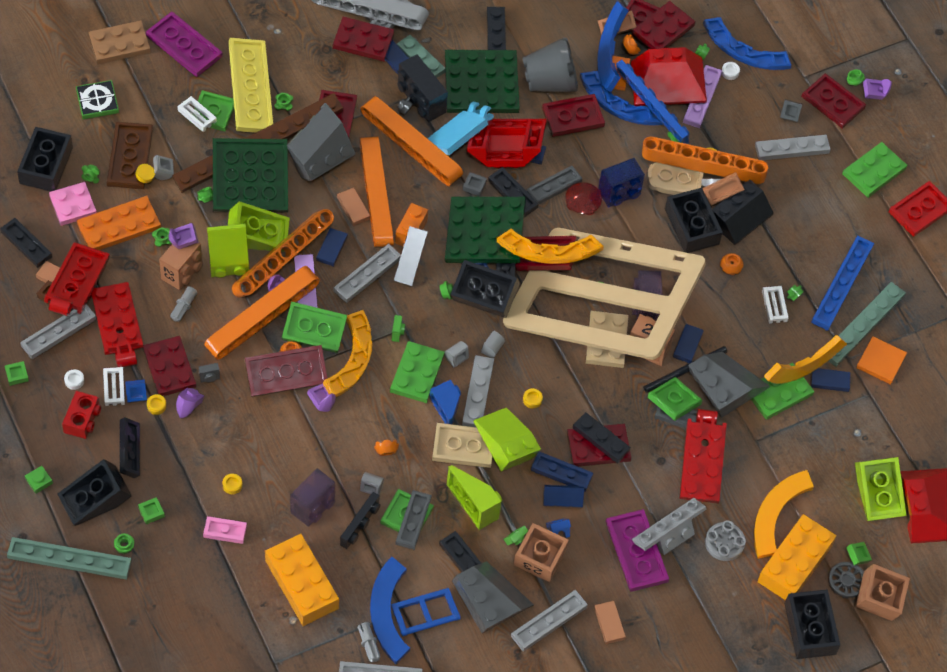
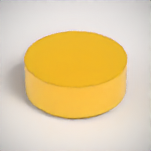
[135,164,155,183]
[523,388,543,409]
[147,394,167,415]
[222,474,243,494]

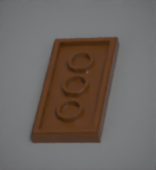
[106,122,153,189]

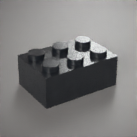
[397,54,448,122]
[17,127,73,191]
[665,188,723,253]
[450,260,520,318]
[784,589,840,659]

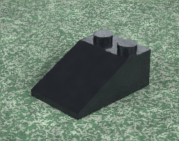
[57,459,132,526]

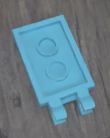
[427,101,494,155]

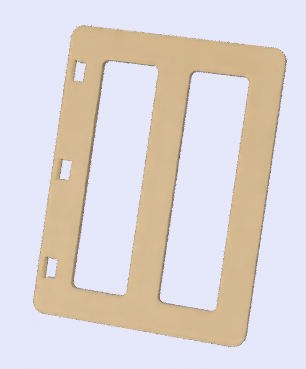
[503,228,706,360]

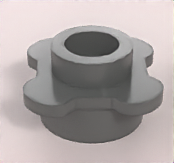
[397,97,413,115]

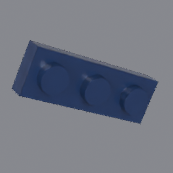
[531,452,593,492]

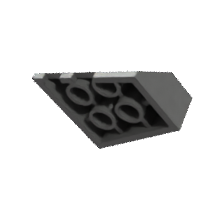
[287,103,355,181]
[688,352,770,418]
[452,562,534,633]

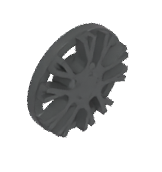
[828,562,864,599]

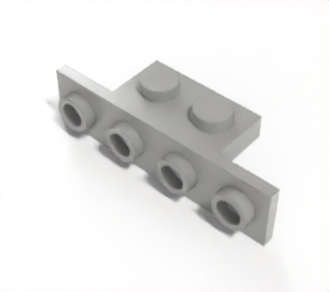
[632,498,706,555]

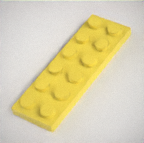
[228,38,273,133]

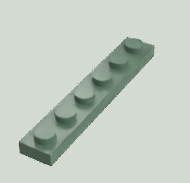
[829,282,906,367]
[7,537,132,580]

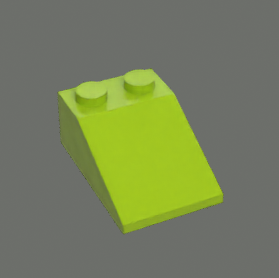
[228,201,290,252]
[207,224,249,278]
[473,408,541,472]
[855,457,907,521]
[447,465,502,530]

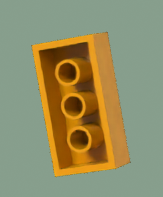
[757,514,837,600]
[265,534,339,626]

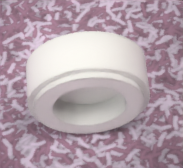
[722,62,740,80]
[64,369,84,390]

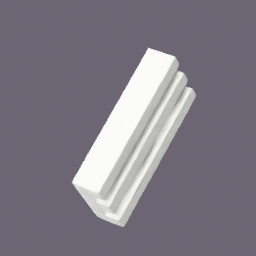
[178,96,217,132]
[762,286,788,323]
[103,367,125,406]

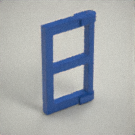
[391,588,461,637]

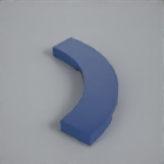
[598,1,628,92]
[703,17,791,70]
[580,71,664,125]
[370,557,410,664]

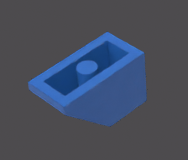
[429,380,461,425]

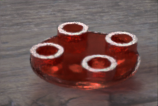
[565,182,602,216]

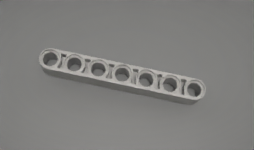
[312,0,429,30]

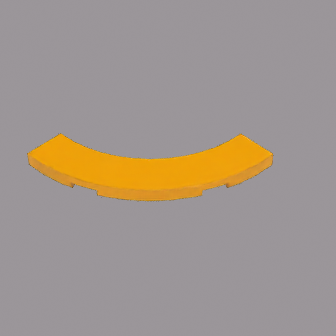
[497,229,604,264]
[323,310,372,397]
[764,335,847,384]
[754,470,814,559]

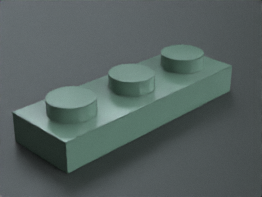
[397,35,446,78]

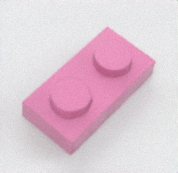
[203,516,247,544]

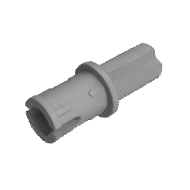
[170,286,197,322]
[357,622,380,662]

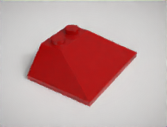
[631,47,707,106]
[467,119,547,168]
[900,468,947,544]

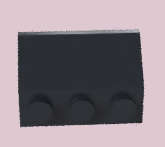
[712,180,774,245]

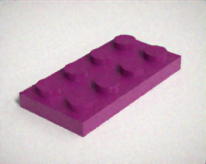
[146,11,223,77]
[606,509,669,592]

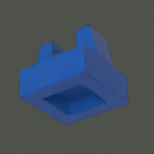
[125,379,147,402]
[546,518,571,538]

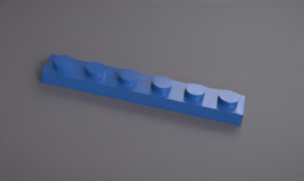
[616,59,689,144]
[811,235,874,330]

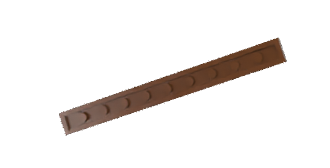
[172,93,343,193]

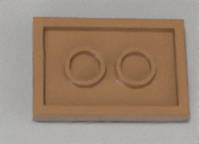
[88,20,150,64]

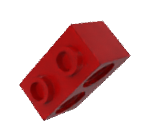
[62,391,101,439]

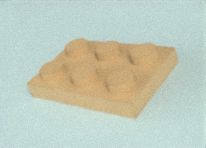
[585,311,628,368]
[432,423,492,468]

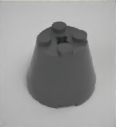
[522,38,578,92]

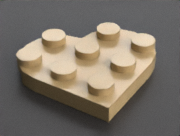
[647,162,703,195]

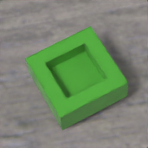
[392,315,405,342]
[5,361,29,386]
[25,466,53,494]
[138,497,165,524]
[503,525,528,545]
[846,542,872,565]

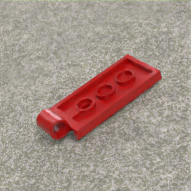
[44,242,110,316]
[91,282,143,367]
[679,409,727,504]

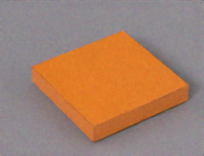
[856,336,907,384]

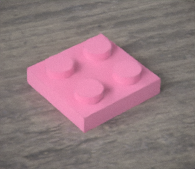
[49,182,97,226]

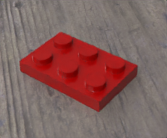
[889,181,947,237]

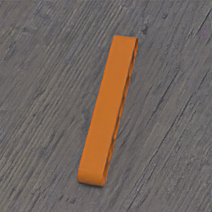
[360,96,463,186]
[360,136,394,247]
[642,137,768,184]
[232,209,334,298]
[204,266,320,360]

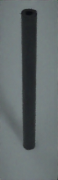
[643,346,727,393]

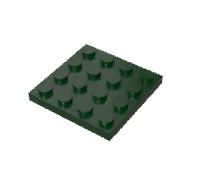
[445,50,520,113]
[213,138,288,212]
[445,197,526,263]

